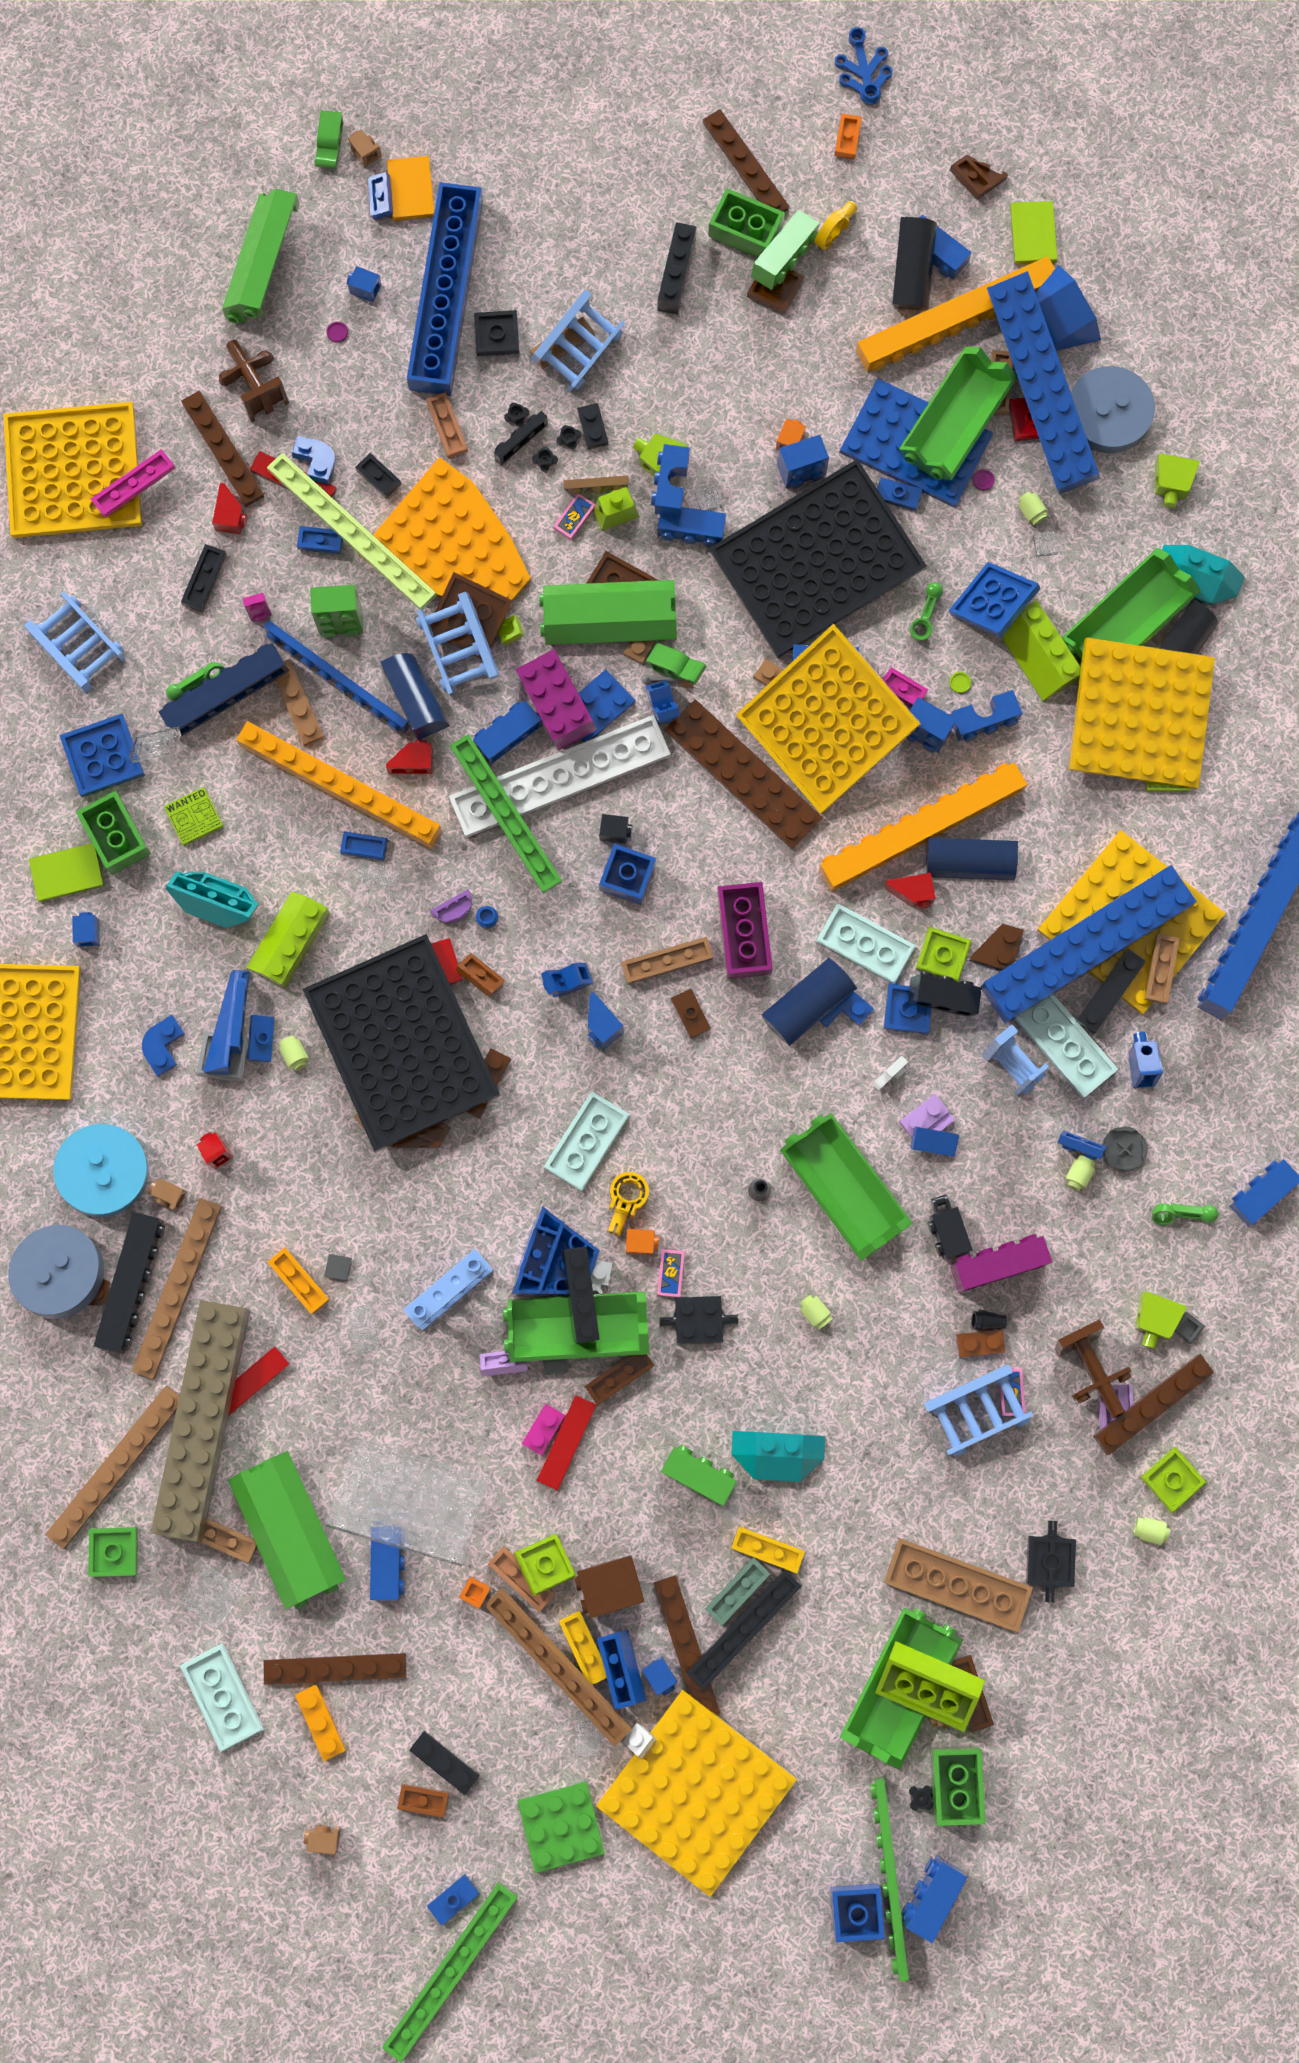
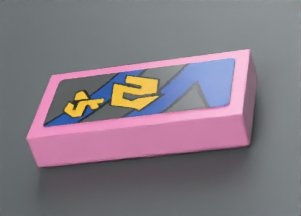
[553,493,596,540]
[657,1249,685,1297]
[999,1368,1025,1416]

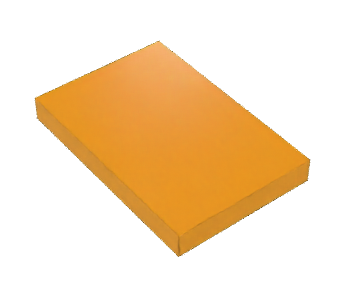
[387,156,435,221]

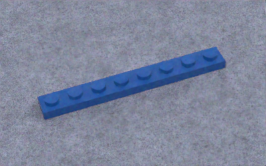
[263,620,410,734]

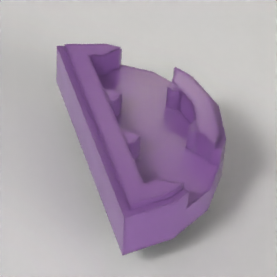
[430,889,472,923]

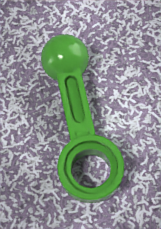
[910,582,943,641]
[166,662,224,702]
[1152,1202,1218,1225]

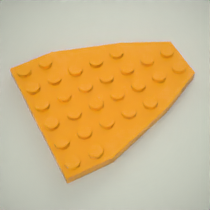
[357,457,531,601]

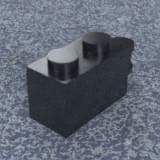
[927,1194,973,1260]

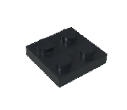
[474,310,520,356]

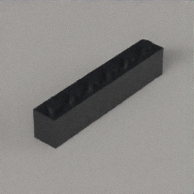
[93,1212,165,1354]

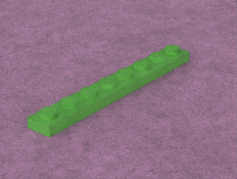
[450,734,562,894]
[870,1776,909,1981]
[382,1881,518,2063]

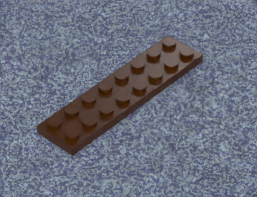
[665,699,823,850]

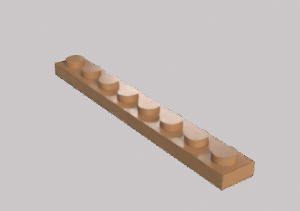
[132,1198,222,1379]
[45,1385,180,1549]
[485,1588,632,1747]

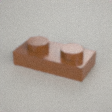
[456,953,505,998]
[956,1329,1005,1358]
[397,1783,449,1818]

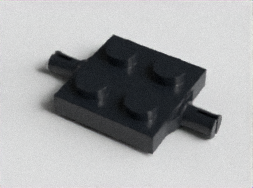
[660,1296,738,1345]
[1026,1520,1076,1603]

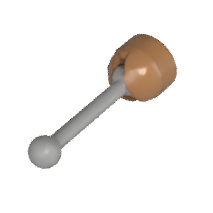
[641,675,694,688]

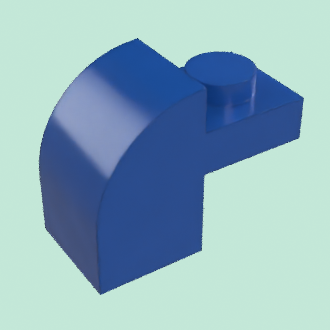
[645,680,680,724]
[541,963,593,998]

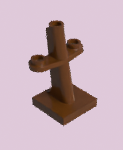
[219,340,289,423]
[1055,1319,1132,1418]

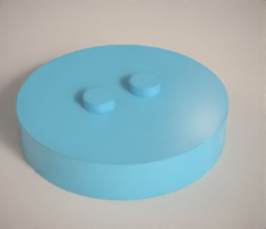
[53,1124,149,1217]

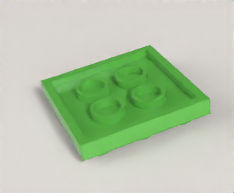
[517,1781,605,1873]

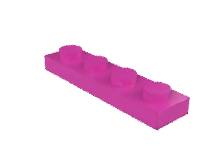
[91,449,176,518]

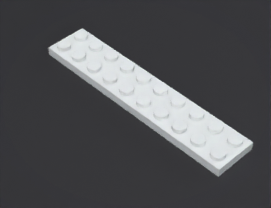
[449,715,671,838]

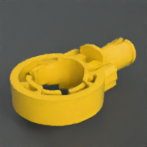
[815,201,858,251]
[607,1172,649,1237]

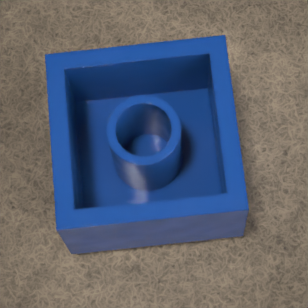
[777,434,829,488]
[906,697,957,753]
[599,844,656,905]
[830,1883,885,1942]

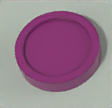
[326,321,348,342]
[973,469,995,490]

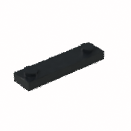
[1076,948,1146,1034]

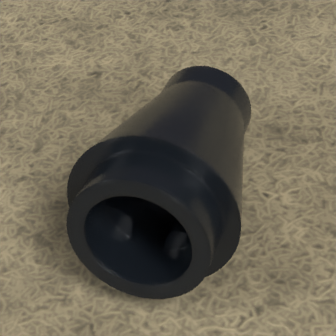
[748,1179,771,1201]
[971,1309,1007,1332]

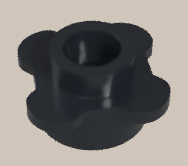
[504,403,529,427]
[557,425,581,449]
[532,447,558,472]
[909,1785,933,1811]

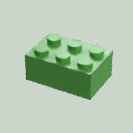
[708,188,785,257]
[310,585,364,638]
[76,791,151,875]
[661,1445,736,1506]
[930,1746,985,1826]

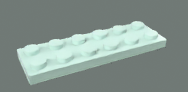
[1014,994,1118,1099]

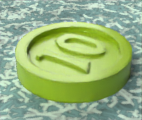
[949,672,971,693]

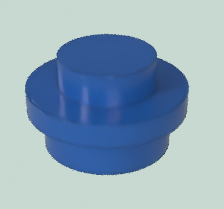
[476,906,498,928]

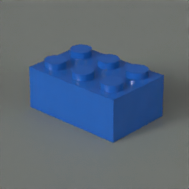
[901,1855,968,1944]

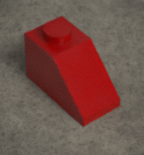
[212,483,247,535]
[386,740,433,774]
[885,873,936,909]
[196,1132,234,1170]

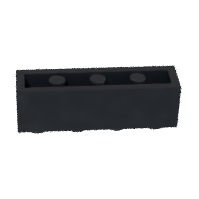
[657,222,697,315]
[561,1247,600,1343]

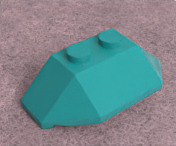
[1162,545,1245,605]
[166,872,258,928]
[731,1431,825,1482]

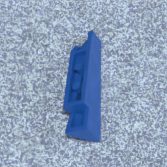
[203,970,249,1075]

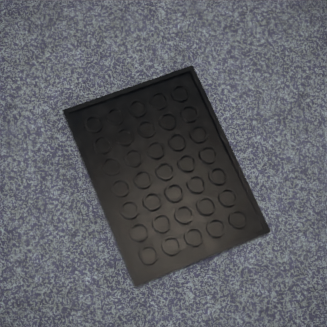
[709,459,927,659]
[302,934,500,1153]

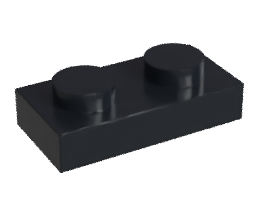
[577,403,609,450]
[355,453,401,499]

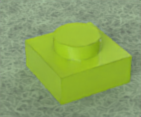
[499,615,524,646]

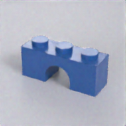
[651,444,690,517]
[950,690,1023,742]

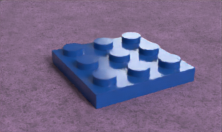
[949,562,1041,638]
[59,713,145,798]

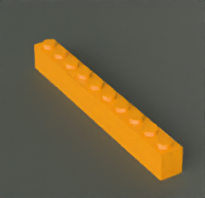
[856,256,1055,372]
[236,721,442,850]
[819,762,1028,892]

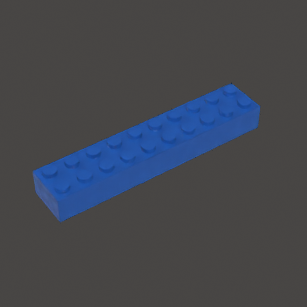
[407,182,483,396]
[987,271,1101,494]
[1197,811,1299,1020]
[981,865,1197,1025]

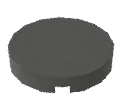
[1102,1126,1148,1172]

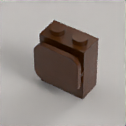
[574,1555,645,1618]

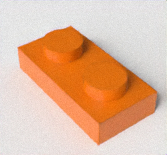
[834,113,862,159]

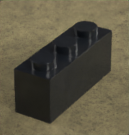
[908,972,982,1017]

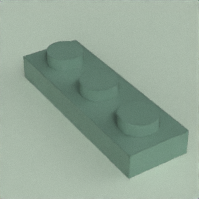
[705,1557,770,1626]

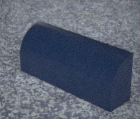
[380,653,450,741]
[926,838,1018,880]
[761,958,857,1046]

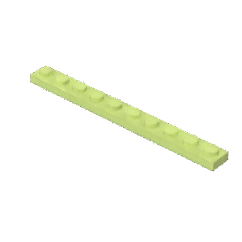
[267,453,436,610]

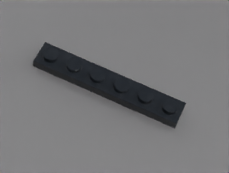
[685,1570,802,1690]

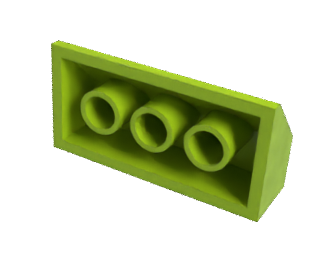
[1002,600,1081,702]
[246,891,330,989]
[875,1641,985,1732]

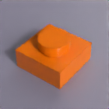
[459,1576,491,1609]

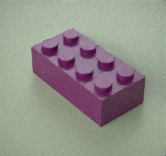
[515,649,597,751]
[717,882,773,979]
[950,1234,1053,1293]

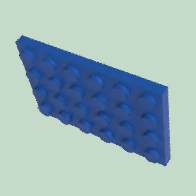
[839,378,993,508]

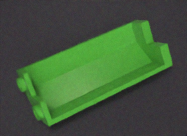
[222,189,300,324]
[899,347,1017,480]
[1061,547,1201,663]
[539,580,677,645]
[780,1113,913,1261]
[503,1291,649,1362]
[228,1451,346,1610]
[840,1608,964,1770]

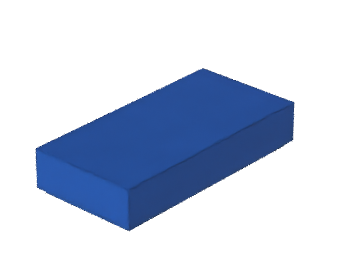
[340,831,388,861]
[910,1126,960,1157]

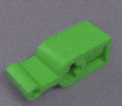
[315,110,344,169]
[646,643,707,685]

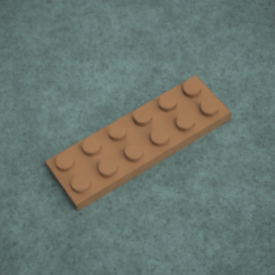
[883,1538,1033,1633]

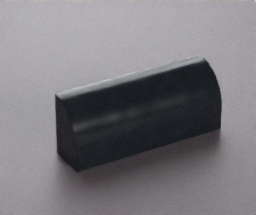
[892,217,937,310]
[1159,599,1218,654]

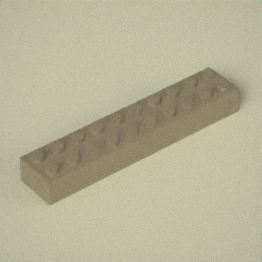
[150,1300,250,1542]

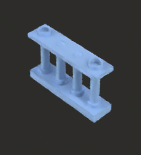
[530,289,625,393]
[24,592,125,693]
[416,592,501,695]
[982,1025,1048,1096]
[403,1249,493,1331]
[924,1364,1033,1457]

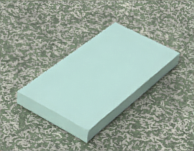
[816,903,916,984]
[543,1091,630,1192]
[180,1643,264,1753]

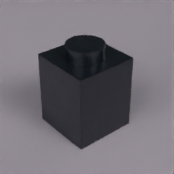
[599,814,632,844]

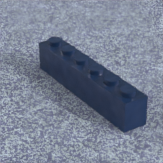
[158,643,290,739]

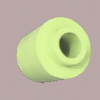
[1018,492,1048,526]
[279,1036,309,1071]
[1065,1155,1096,1191]
[799,1295,833,1330]
[1133,1517,1170,1546]

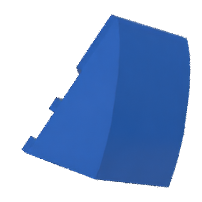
[1036,265,1101,351]
[512,1206,600,1294]

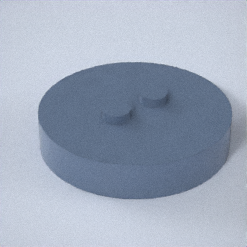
[1071,366,1155,453]
[8,1225,104,1319]

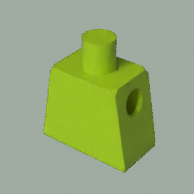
[633,433,687,481]
[1155,453,1200,508]
[594,487,640,531]
[1135,1291,1187,1350]

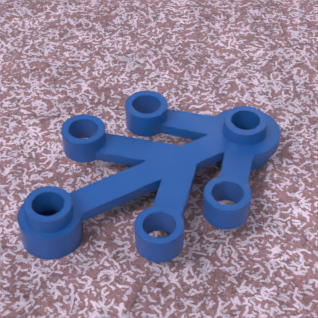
[834,27,893,105]

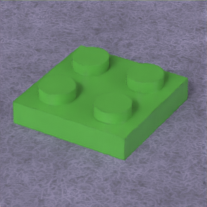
[88,1527,138,1577]

